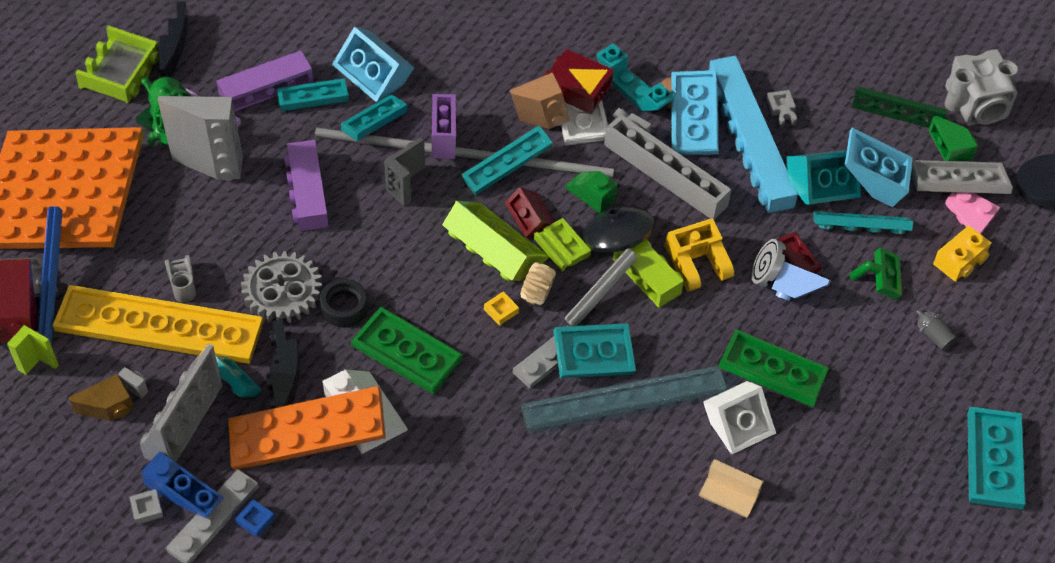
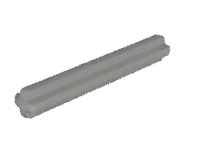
[565,249,637,326]

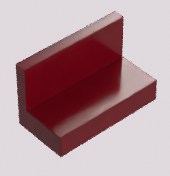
[505,187,556,239]

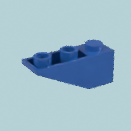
[142,451,223,518]

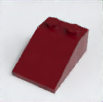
[0,259,38,342]

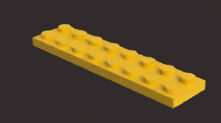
[53,285,263,364]

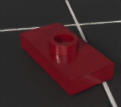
[777,232,822,274]

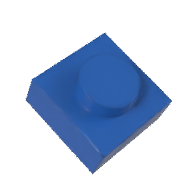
[236,499,275,538]

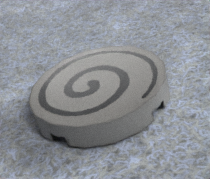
[751,239,786,287]

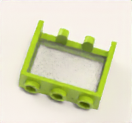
[76,25,159,103]

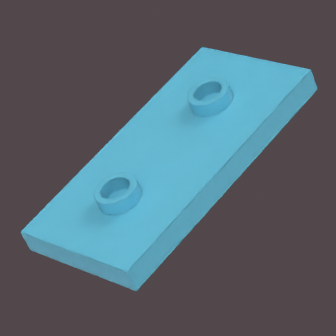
[671,70,719,156]

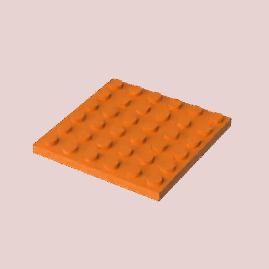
[0,127,144,249]

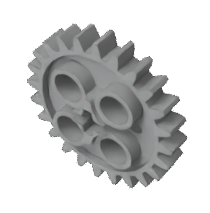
[241,251,323,323]

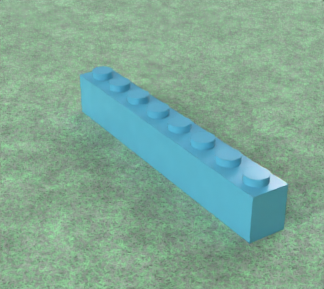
[707,56,798,213]

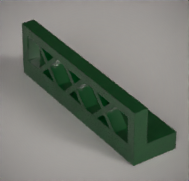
[851,86,947,128]

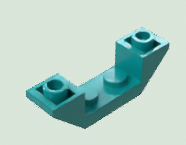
[596,43,675,111]

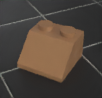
[510,73,570,129]

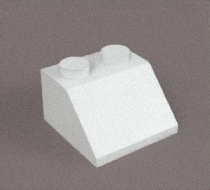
[703,381,776,454]

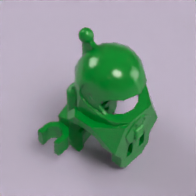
[141,77,192,146]

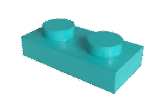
[216,356,262,398]

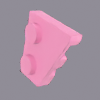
[945,192,1000,234]

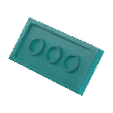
[967,407,1025,510]

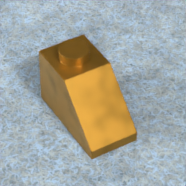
[69,374,134,421]

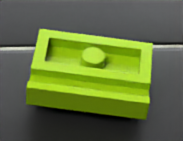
[534,218,591,272]

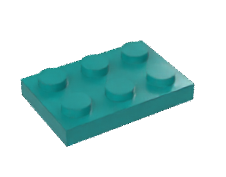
[553,323,636,379]

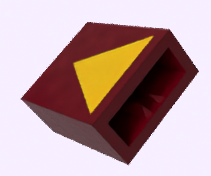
[544,49,614,114]

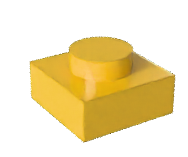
[484,291,519,326]

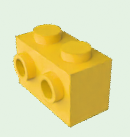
[933,225,991,282]

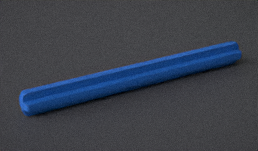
[37,206,63,344]

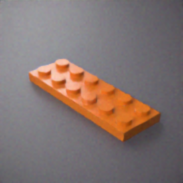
[228,386,386,470]

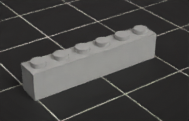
[604,115,731,220]

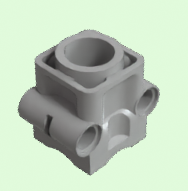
[945,49,1018,126]

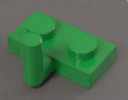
[849,247,902,300]

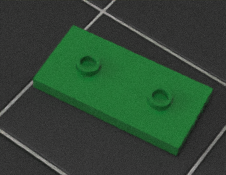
[351,307,463,395]
[718,329,829,407]

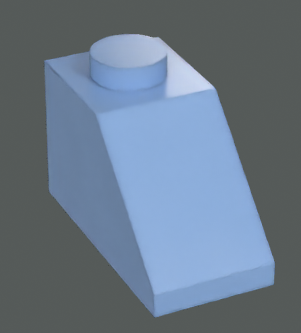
[772,262,831,301]

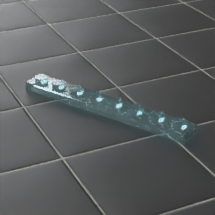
[521,366,726,431]

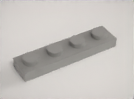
[166,469,259,563]

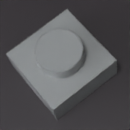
[118,367,148,399]
[129,489,163,525]

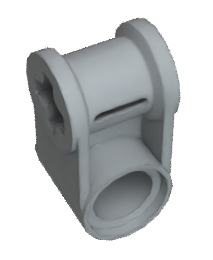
[165,255,196,303]

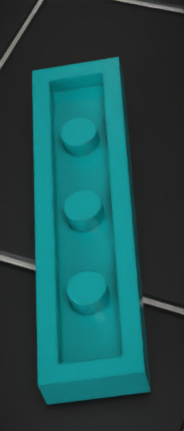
[462,126,553,196]
[813,211,913,234]

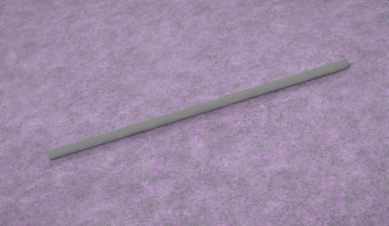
[315,128,614,178]

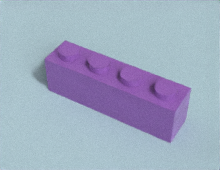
[216,51,314,111]
[284,140,329,231]

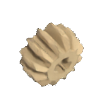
[521,262,556,306]

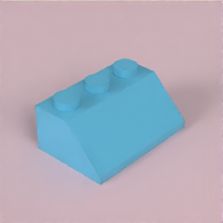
[332,27,414,102]

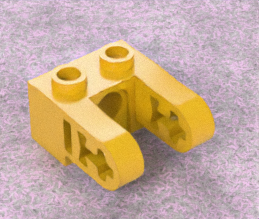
[664,218,734,292]

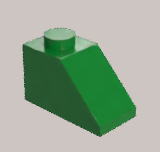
[929,116,977,162]
[565,171,618,213]

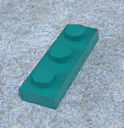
[277,78,349,111]
[341,94,407,141]

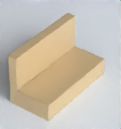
[699,459,763,518]

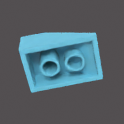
[845,128,913,207]

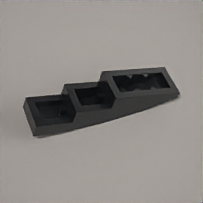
[159,1,189,78]

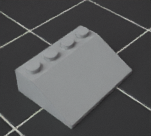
[158,96,243,181]
[140,344,223,463]

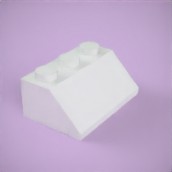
[323,370,407,454]

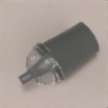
[916,309,957,351]

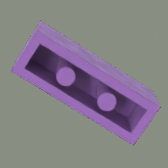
[432,94,456,159]

